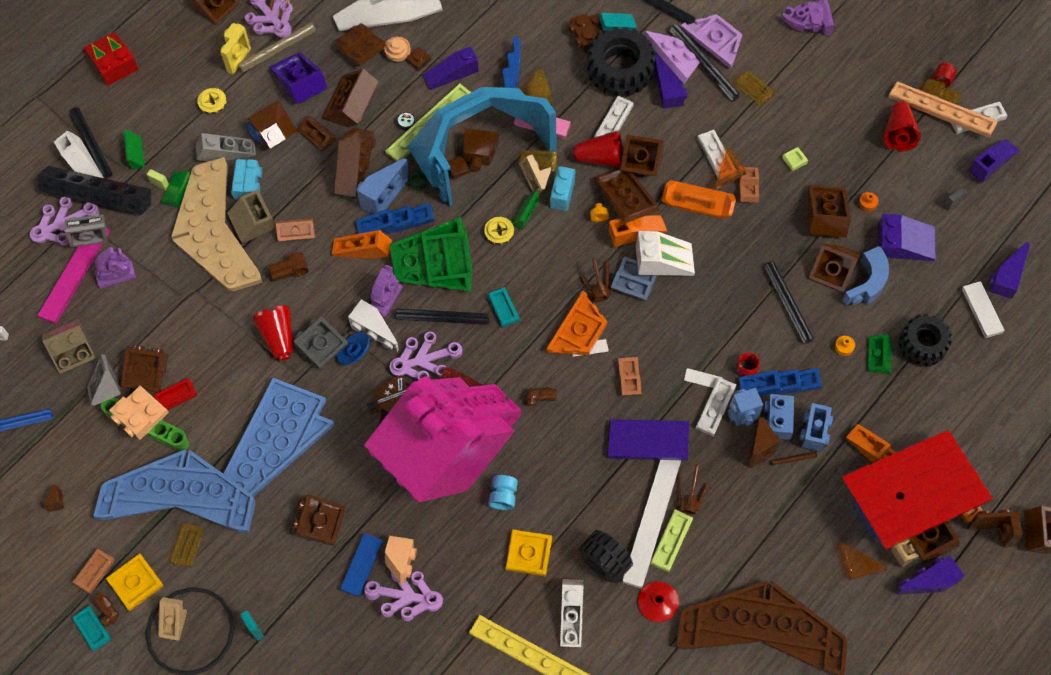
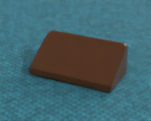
[297,116,337,151]

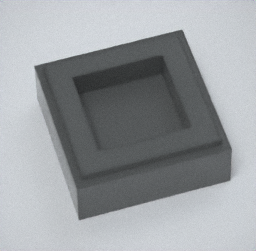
[944,188,967,211]

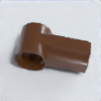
[268,252,309,281]

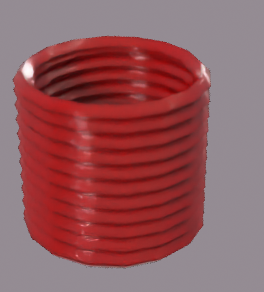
[933,63,957,88]
[737,352,760,377]

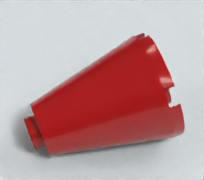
[884,102,921,152]
[573,130,623,167]
[253,305,293,361]

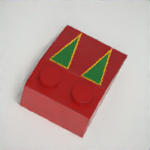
[83,31,139,86]

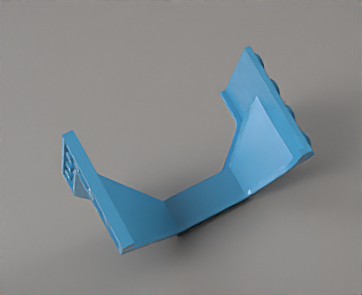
[407,87,557,207]

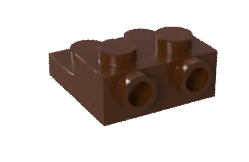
[568,12,605,54]
[335,23,386,67]
[121,345,168,392]
[291,494,346,546]

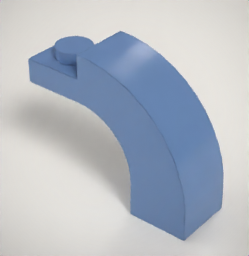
[843,246,889,306]

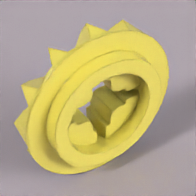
[198,88,227,114]
[484,217,514,245]

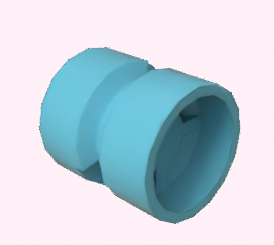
[488,475,518,510]

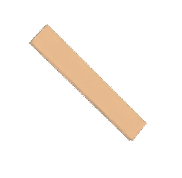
[889,82,998,138]

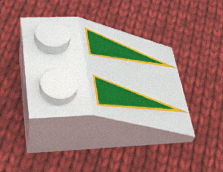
[636,231,695,276]

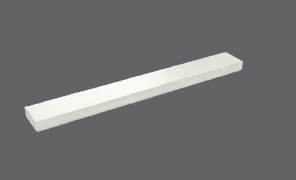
[622,460,681,589]

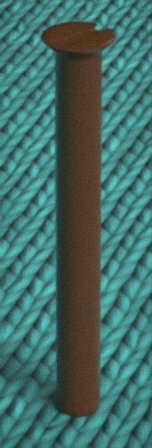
[771,451,817,465]

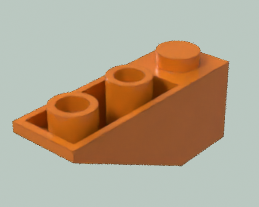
[608,215,667,247]

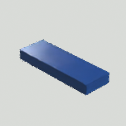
[340,534,383,598]

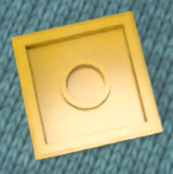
[506,529,552,576]
[106,553,164,611]

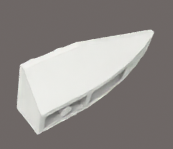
[333,0,442,31]

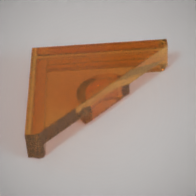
[715,147,746,189]
[838,542,887,580]

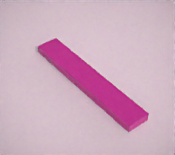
[37,228,110,324]

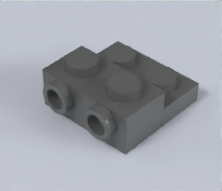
[293,316,348,370]

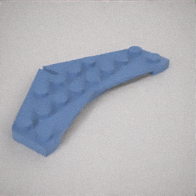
[93,449,256,533]

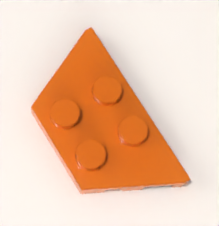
[546,291,607,355]

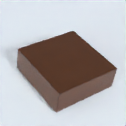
[447,156,470,179]

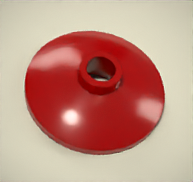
[638,581,679,622]

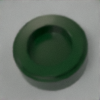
[408,172,427,191]

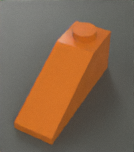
[331,230,392,259]

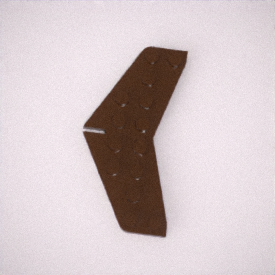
[676,580,847,675]

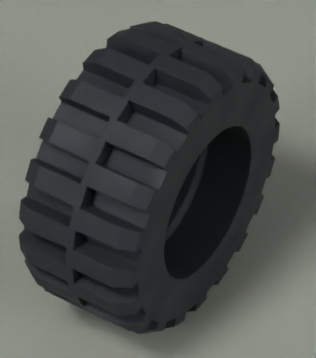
[587,27,655,97]

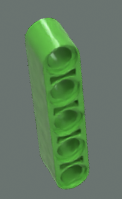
[101,397,189,452]

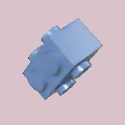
[728,388,763,427]
[764,394,794,440]
[800,403,833,452]

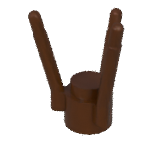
[580,258,611,302]
[678,464,709,515]

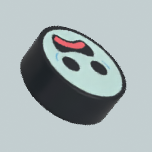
[397,112,415,131]

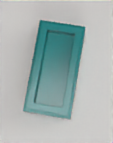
[599,13,637,31]
[488,287,520,328]
[72,605,112,652]
[241,610,264,641]

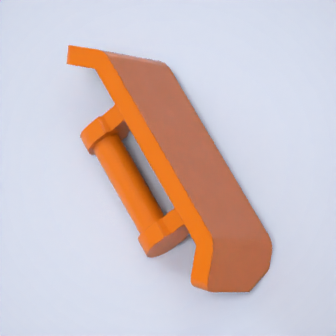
[662,180,736,219]

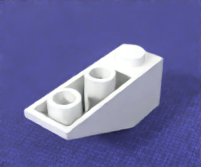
[54,131,104,178]
[348,300,399,352]
[560,579,583,647]

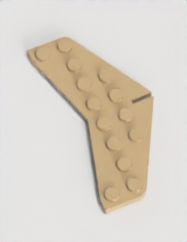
[171,157,263,291]

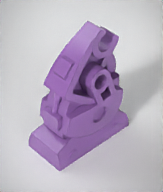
[782,0,834,35]
[95,247,136,289]
[371,265,403,318]

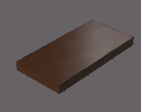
[594,168,659,223]

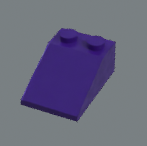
[269,52,328,104]
[878,214,935,261]

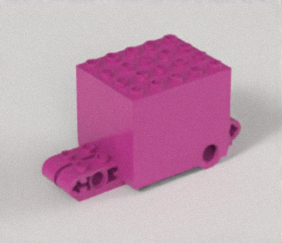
[364,376,522,502]

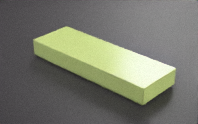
[650,510,693,573]

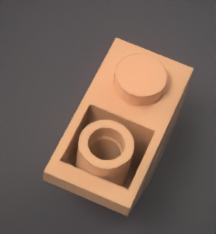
[385,536,417,585]

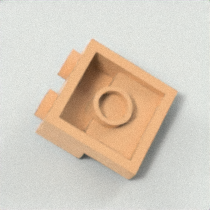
[109,386,169,440]

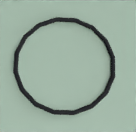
[146,587,235,675]

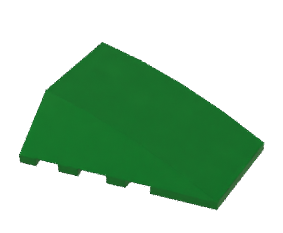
[390,217,473,292]

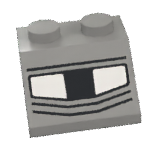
[65,214,108,248]

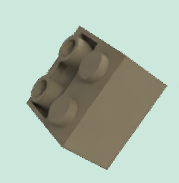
[227,189,276,243]
[42,319,96,374]

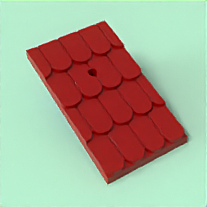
[842,430,993,550]

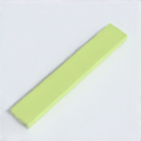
[385,84,471,162]

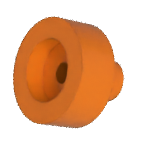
[859,192,878,212]

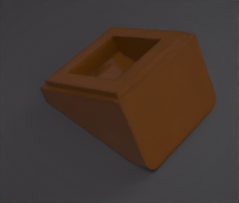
[43,484,64,512]

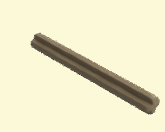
[238,23,316,72]

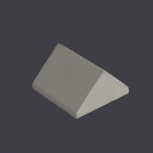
[87,354,121,406]

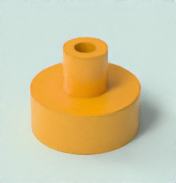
[590,203,609,222]
[835,336,855,356]

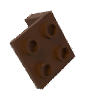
[967,509,1023,548]

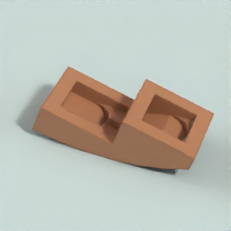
[739,167,759,203]
[618,357,642,396]

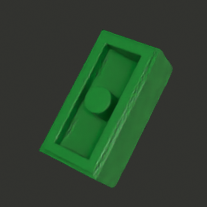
[123,130,145,170]
[161,171,190,208]
[512,191,539,230]
[868,334,892,374]

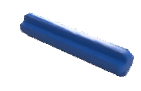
[0,408,53,431]

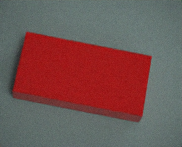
[153,378,198,410]

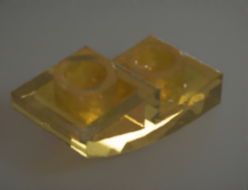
[922,79,962,105]

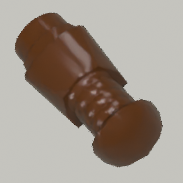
[525,387,557,406]
[92,593,119,627]

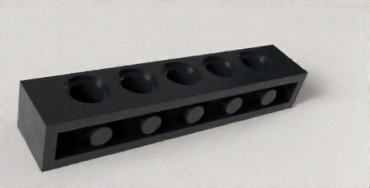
[38,166,151,215]

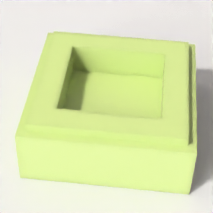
[782,147,808,171]
[146,170,169,191]

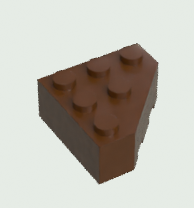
[334,128,376,197]

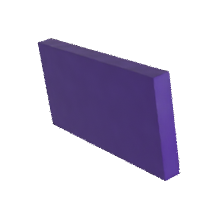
[608,419,690,461]

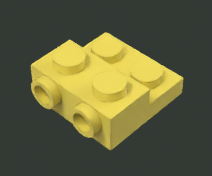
[221,23,251,74]

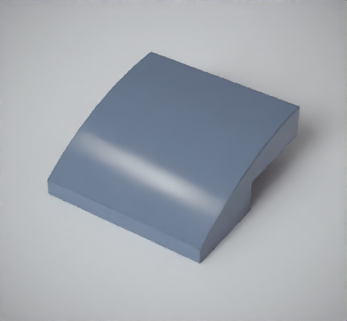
[611,256,657,301]

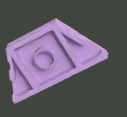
[681,14,742,69]
[644,31,700,83]

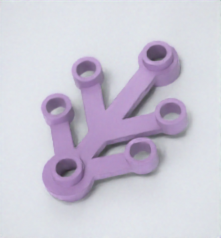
[245,0,293,38]
[30,197,100,246]
[390,332,462,380]
[364,571,443,621]

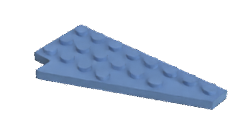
[212,378,335,524]

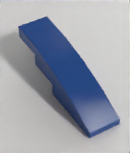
[503,37,521,88]
[356,202,435,234]
[739,368,822,396]

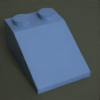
[357,158,410,215]

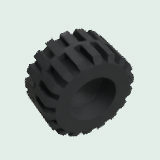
[899,314,952,367]
[578,530,633,584]

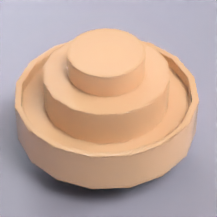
[384,37,411,62]

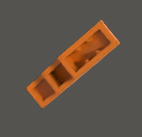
[846,424,897,463]

